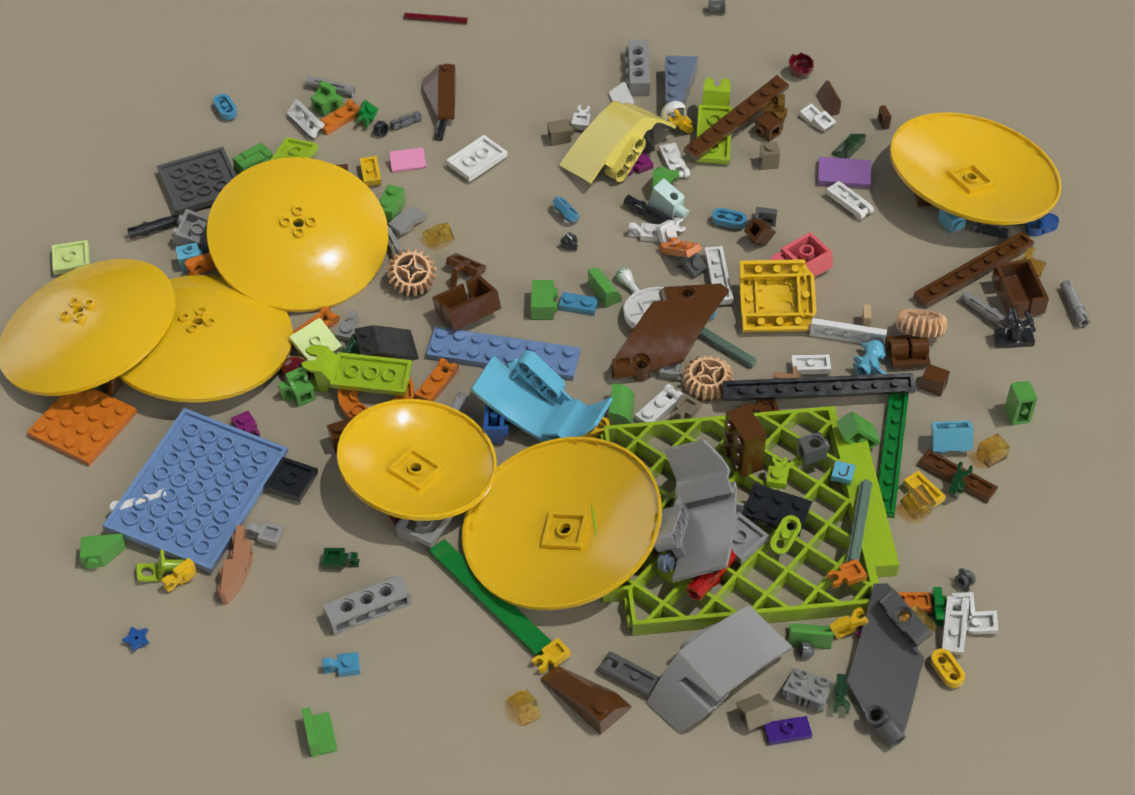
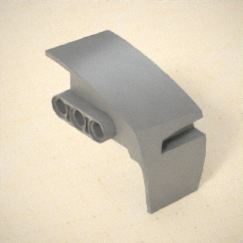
[654,439,737,582]
[647,605,793,733]

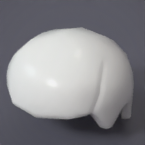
[661,101,686,126]

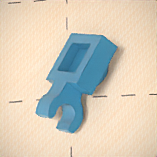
[322,652,360,677]

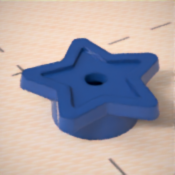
[122,627,149,651]

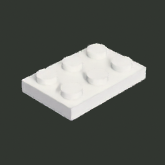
[446,135,507,182]

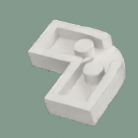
[952,592,999,635]

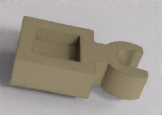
[670,394,701,420]

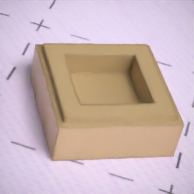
[861,304,871,327]

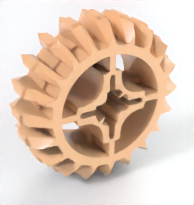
[387,248,436,297]
[896,308,947,338]
[682,355,734,402]

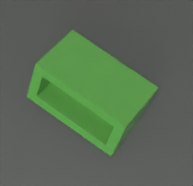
[588,268,622,308]
[608,383,635,425]

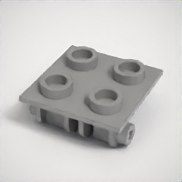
[782,668,835,712]

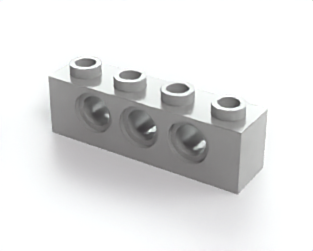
[625,40,650,96]
[323,575,412,636]

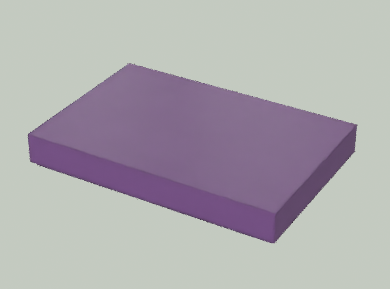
[818,157,871,189]

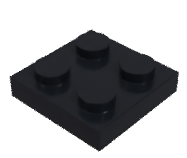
[264,457,318,502]

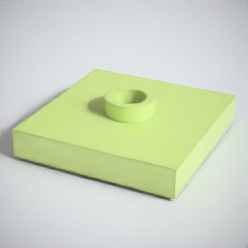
[51,240,90,275]
[289,318,342,361]

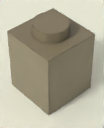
[547,119,574,146]
[759,142,780,170]
[736,693,773,731]

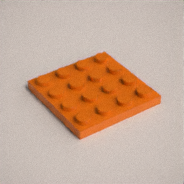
[27,388,137,466]

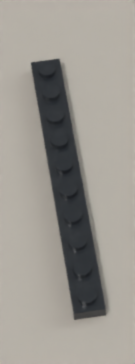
[722,373,916,402]

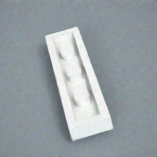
[704,246,733,305]
[810,318,887,345]

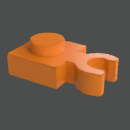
[827,559,867,588]

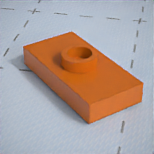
[897,592,933,614]

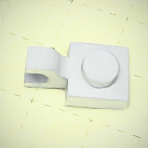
[628,223,659,242]

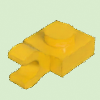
[668,109,695,134]
[829,607,869,640]

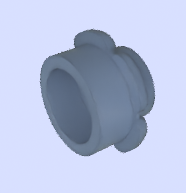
[657,552,675,573]

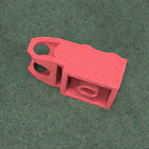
[770,232,833,277]

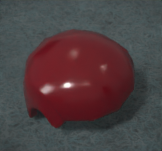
[789,52,814,77]
[281,356,311,380]

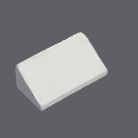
[609,82,635,105]

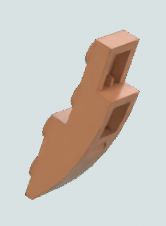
[217,525,254,605]

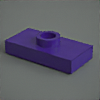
[764,716,812,746]

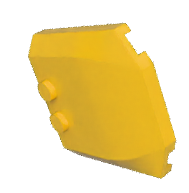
[739,259,816,333]

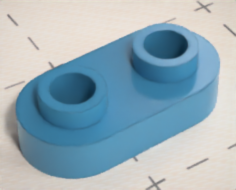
[213,94,237,120]
[552,195,580,223]
[711,208,747,229]

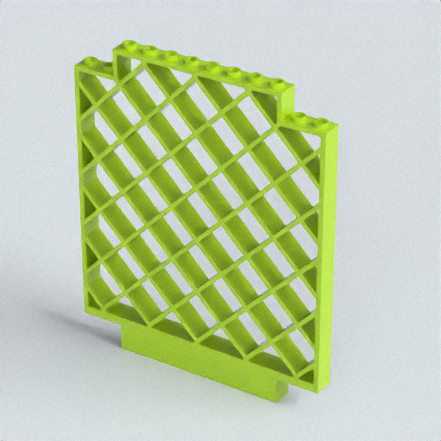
[591,406,900,636]

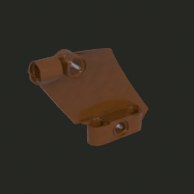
[612,283,729,382]

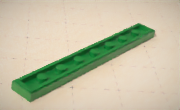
[878,394,909,518]
[429,538,552,656]

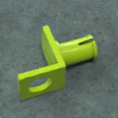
[136,550,184,582]

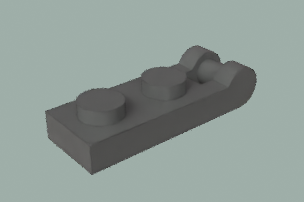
[597,652,660,698]

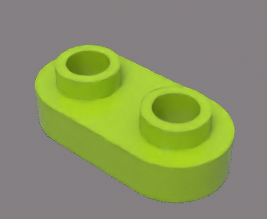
[770,515,801,555]

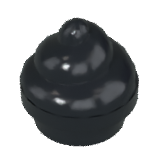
[560,232,578,250]

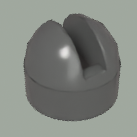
[798,641,815,659]

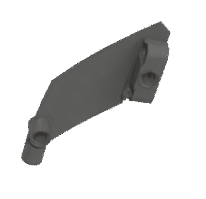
[847,583,933,748]

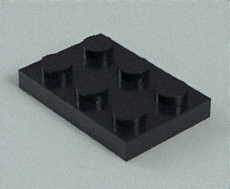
[742,483,812,537]

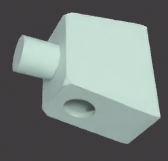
[649,178,690,219]

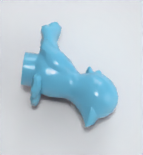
[852,340,888,375]

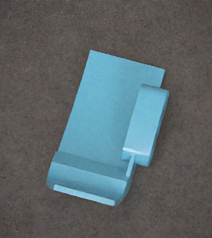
[470,350,613,442]

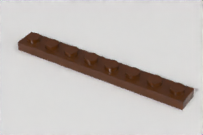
[684,75,789,161]
[913,231,1034,308]

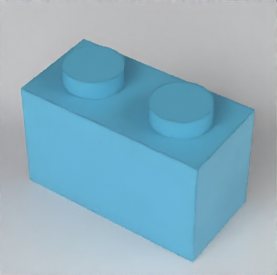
[930,420,974,453]

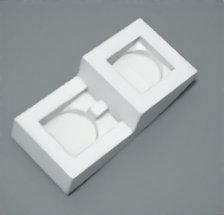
[798,103,836,131]

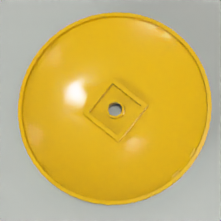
[337,399,497,521]

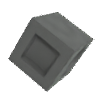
[797,432,829,465]

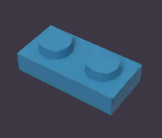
[559,292,598,316]

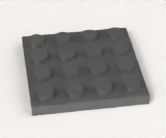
[157,147,236,215]

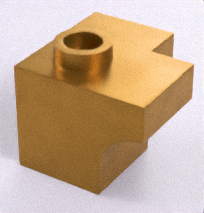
[763,94,787,130]

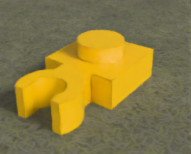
[161,558,197,592]
[531,638,572,674]

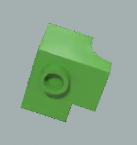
[310,80,344,117]
[652,167,679,190]
[278,367,316,407]

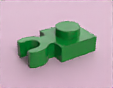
[355,99,378,129]
[931,587,947,627]

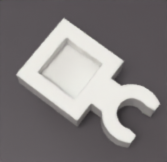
[571,105,591,130]
[655,218,686,243]

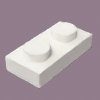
[791,354,831,375]

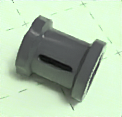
[708,0,726,14]

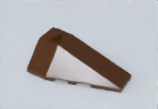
[423,63,456,120]
[541,666,632,735]

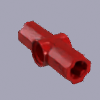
[686,549,737,601]

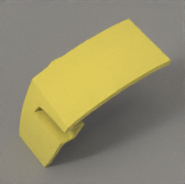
[559,101,676,183]

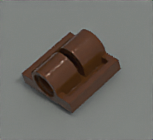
[885,335,931,370]

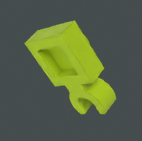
[766,455,789,489]

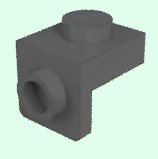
[751,207,778,227]
[676,253,707,278]

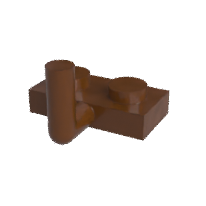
[446,253,486,288]

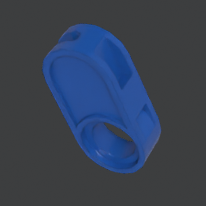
[1025,213,1059,237]

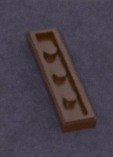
[918,449,998,503]

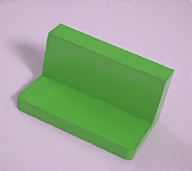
[789,623,833,649]
[301,707,337,757]

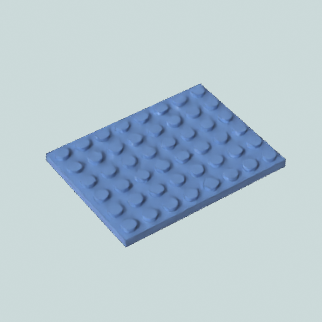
[103,408,288,573]

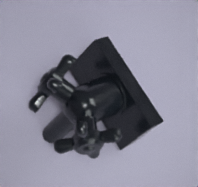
[993,307,1036,349]

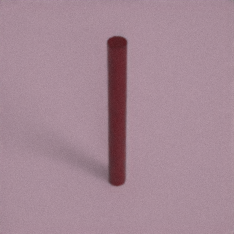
[404,12,468,24]

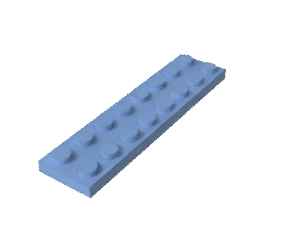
[426,326,581,381]

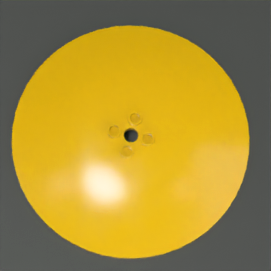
[890,112,1062,225]
[207,157,388,312]
[0,259,176,396]
[118,275,293,403]
[462,437,662,610]

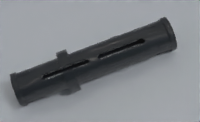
[623,194,673,224]
[127,213,180,239]

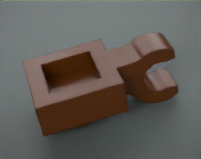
[746,399,779,413]

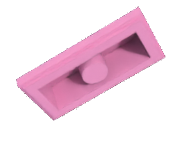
[389,147,426,173]

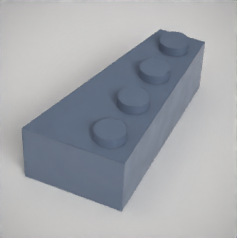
[665,56,698,115]

